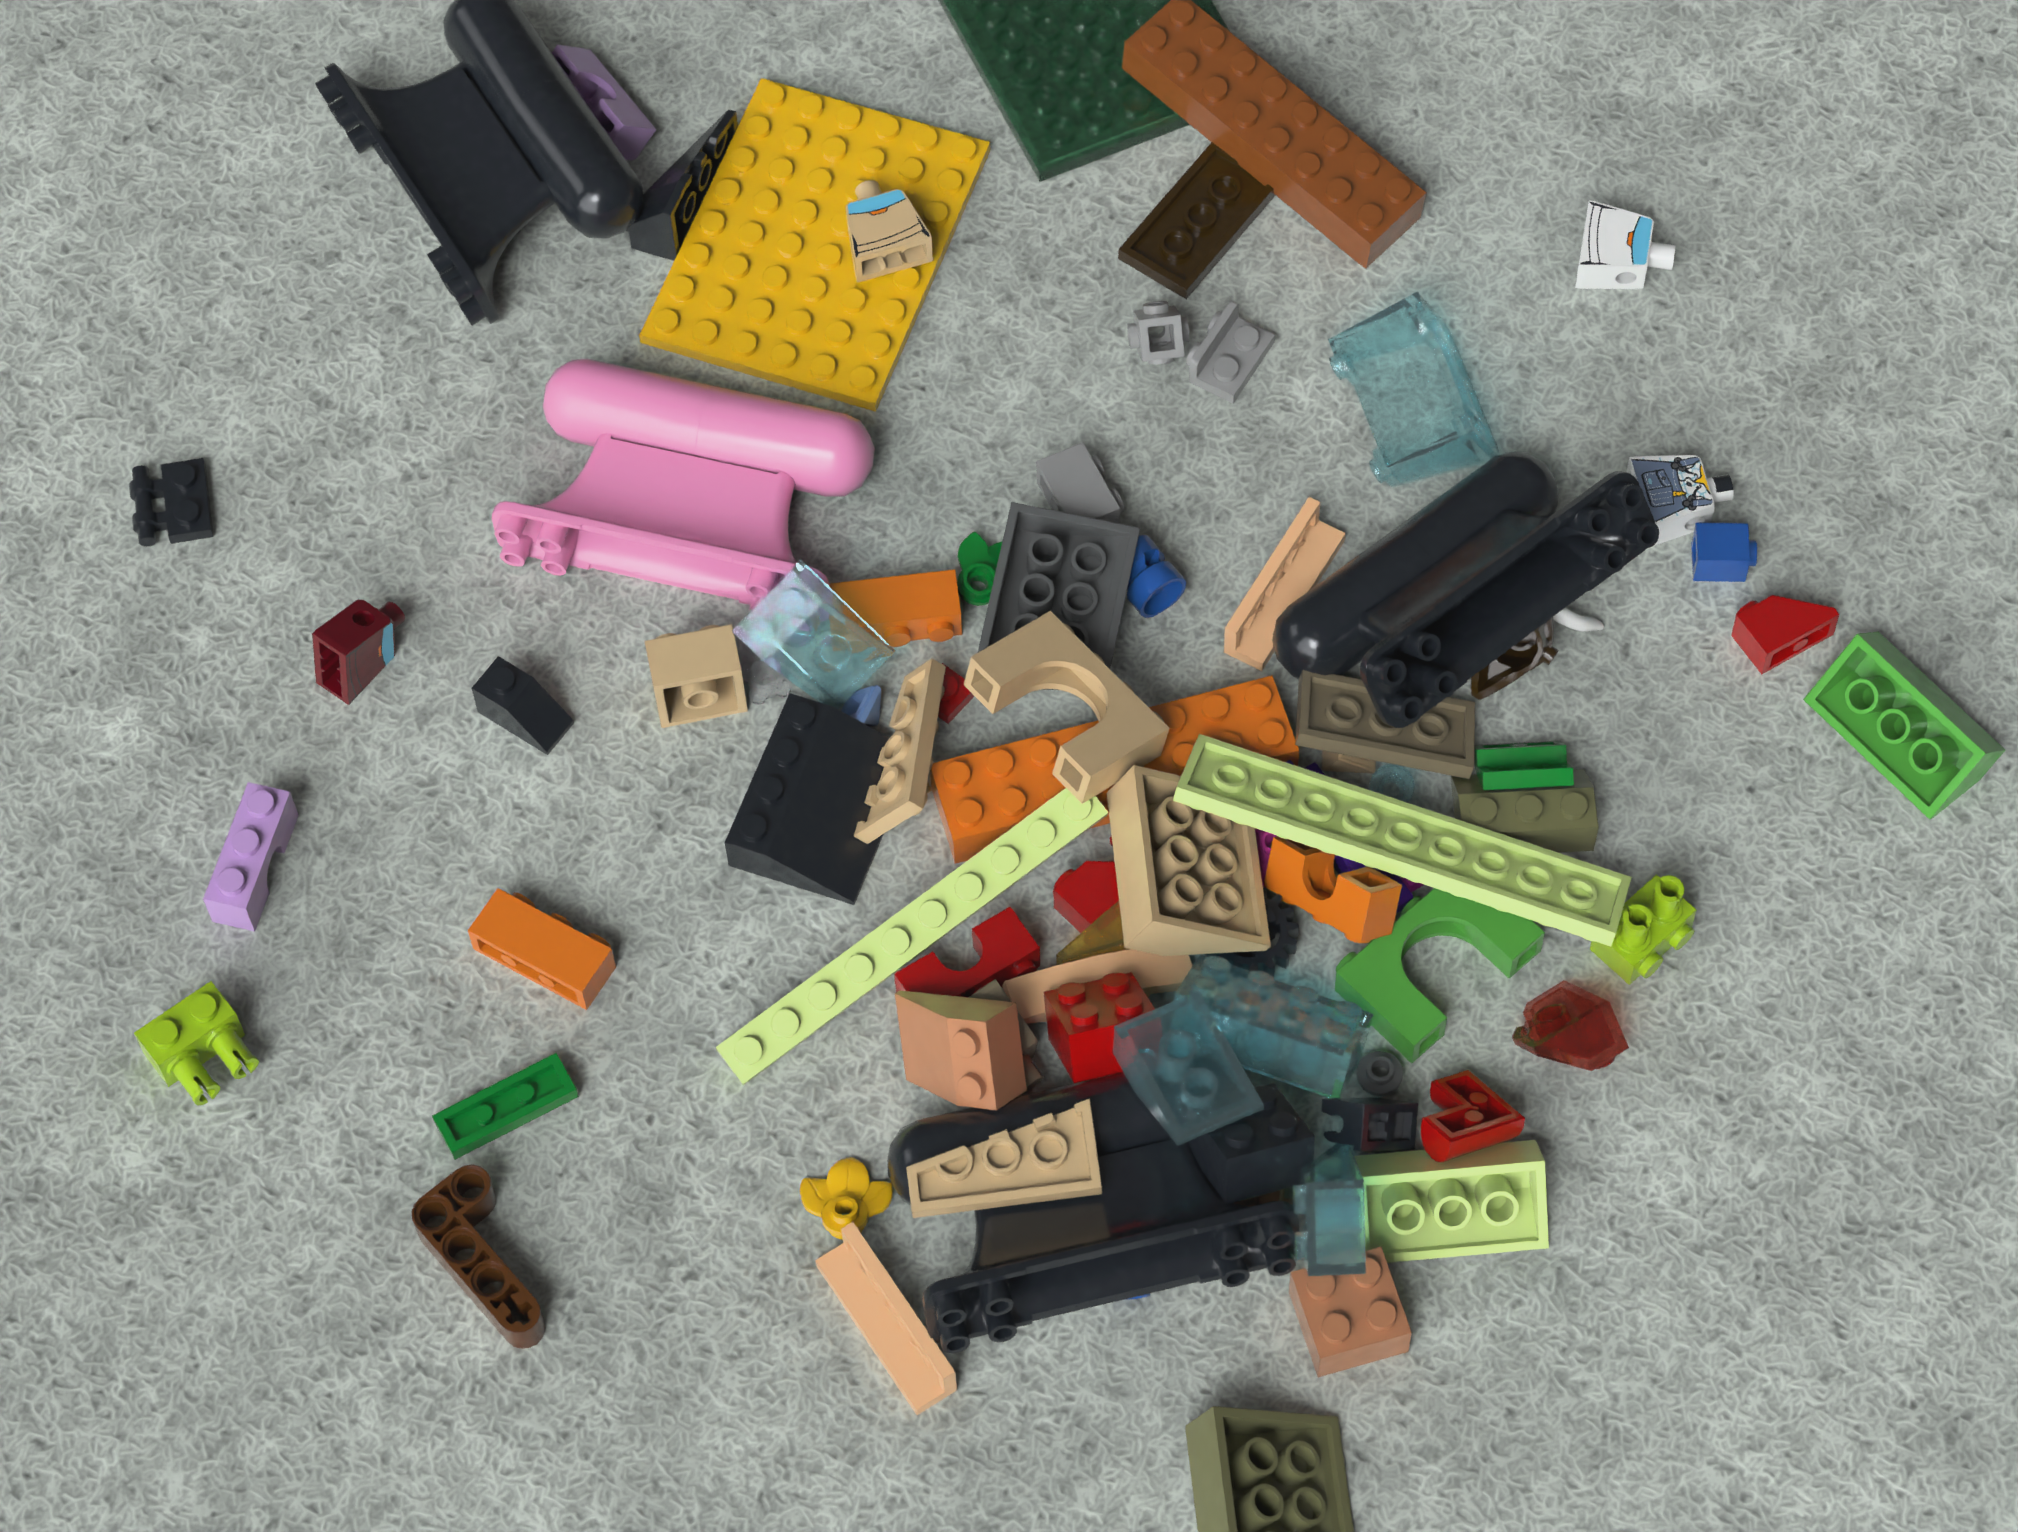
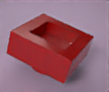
[938,663,974,724]

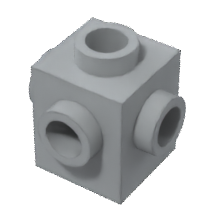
[1127,301,1190,365]

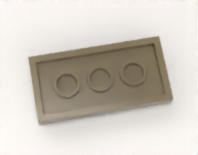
[1295,670,1475,779]

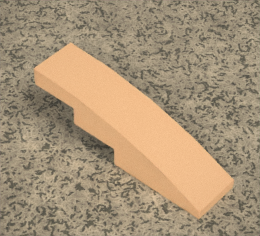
[1002,949,1198,1024]

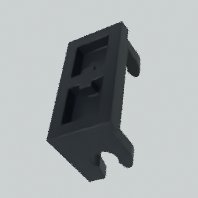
[1321,1097,1418,1151]

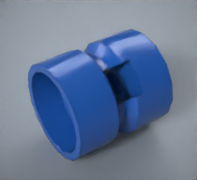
[1127,535,1186,618]

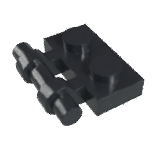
[129,458,213,547]

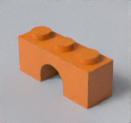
[1263,836,1402,943]

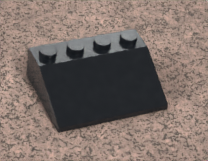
[724,693,889,905]

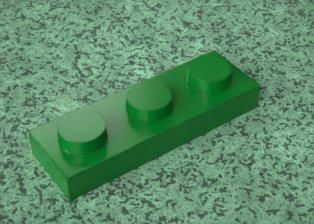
[432,1053,579,1160]

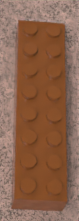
[1122,0,1427,269]

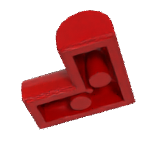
[1421,1070,1525,1162]

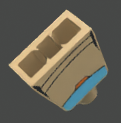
[846,180,933,283]

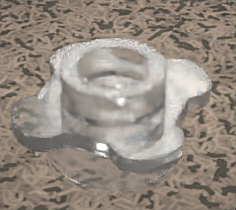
[742,659,791,704]

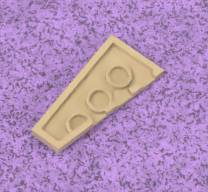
[854,658,946,844]

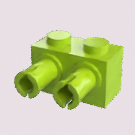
[1590,874,1697,985]
[134,981,259,1106]

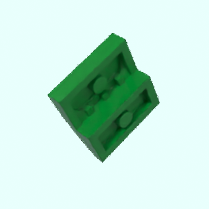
[1474,741,1574,790]

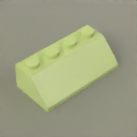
[1349,1140,1549,1263]

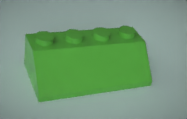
[1803,631,2005,819]

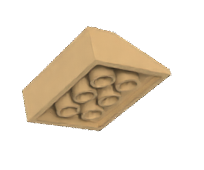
[1107,765,1271,956]

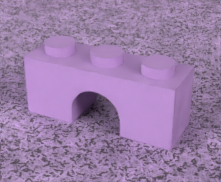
[552,45,656,160]
[203,782,299,931]

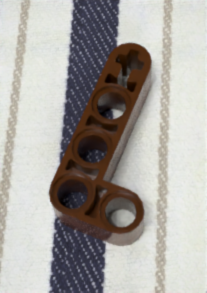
[412,1164,545,1349]

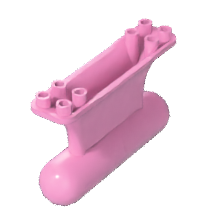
[492,359,875,630]

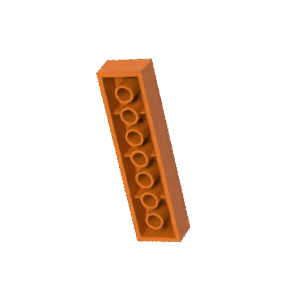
[930,675,1299,864]

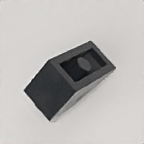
[471,656,574,755]

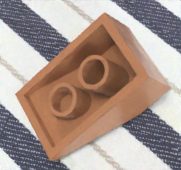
[895,990,1027,1110]

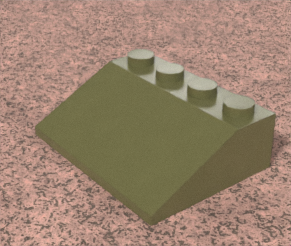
[1185,1406,1354,1532]

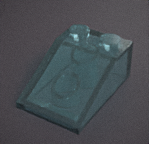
[732,559,896,709]
[1113,991,1264,1146]
[1293,1143,1366,1276]

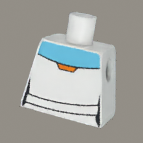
[1575,201,1676,289]

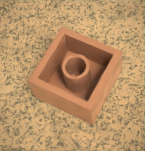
[1289,1247,1412,1377]

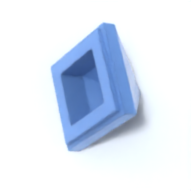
[841,685,881,727]

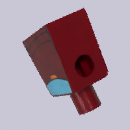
[312,600,405,705]

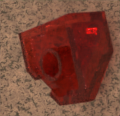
[1512,980,1629,1071]

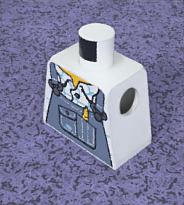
[1626,455,1734,545]

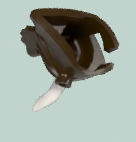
[1471,608,1604,700]

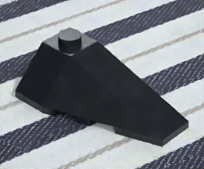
[626,109,738,261]

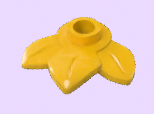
[800,1157,893,1240]

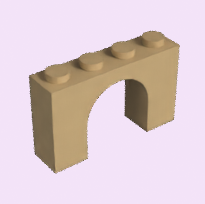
[964,611,1170,804]

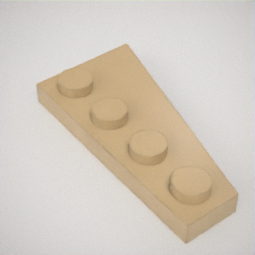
[906,1099,1102,1218]

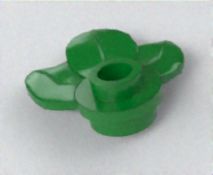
[957,532,1002,606]

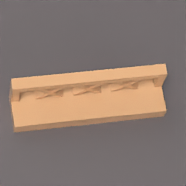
[1224,497,1346,671]
[815,1222,957,1415]

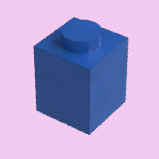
[1691,523,1757,582]

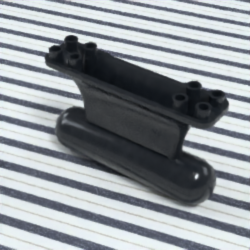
[315,0,644,326]
[1272,451,1659,728]
[887,1054,1300,1353]

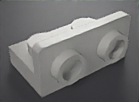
[1186,301,1275,403]

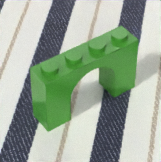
[1335,888,1545,1064]

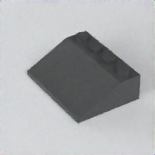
[977,502,1140,690]

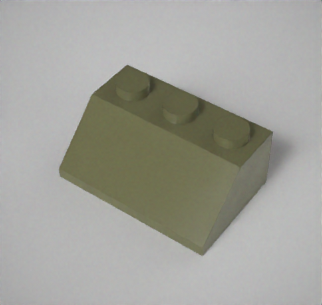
[1451,769,1599,853]

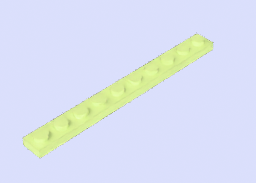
[716,788,1108,1085]

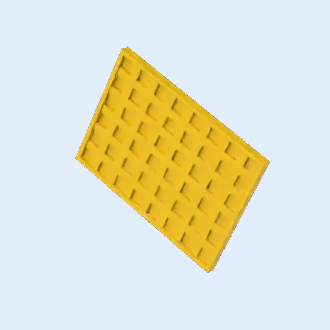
[639,78,991,412]

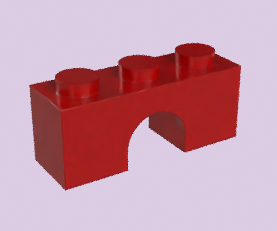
[894,907,1040,997]

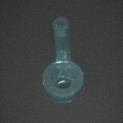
[1369,764,1415,803]

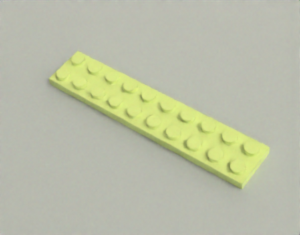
[1173,734,1632,947]

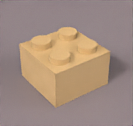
[644,624,748,728]

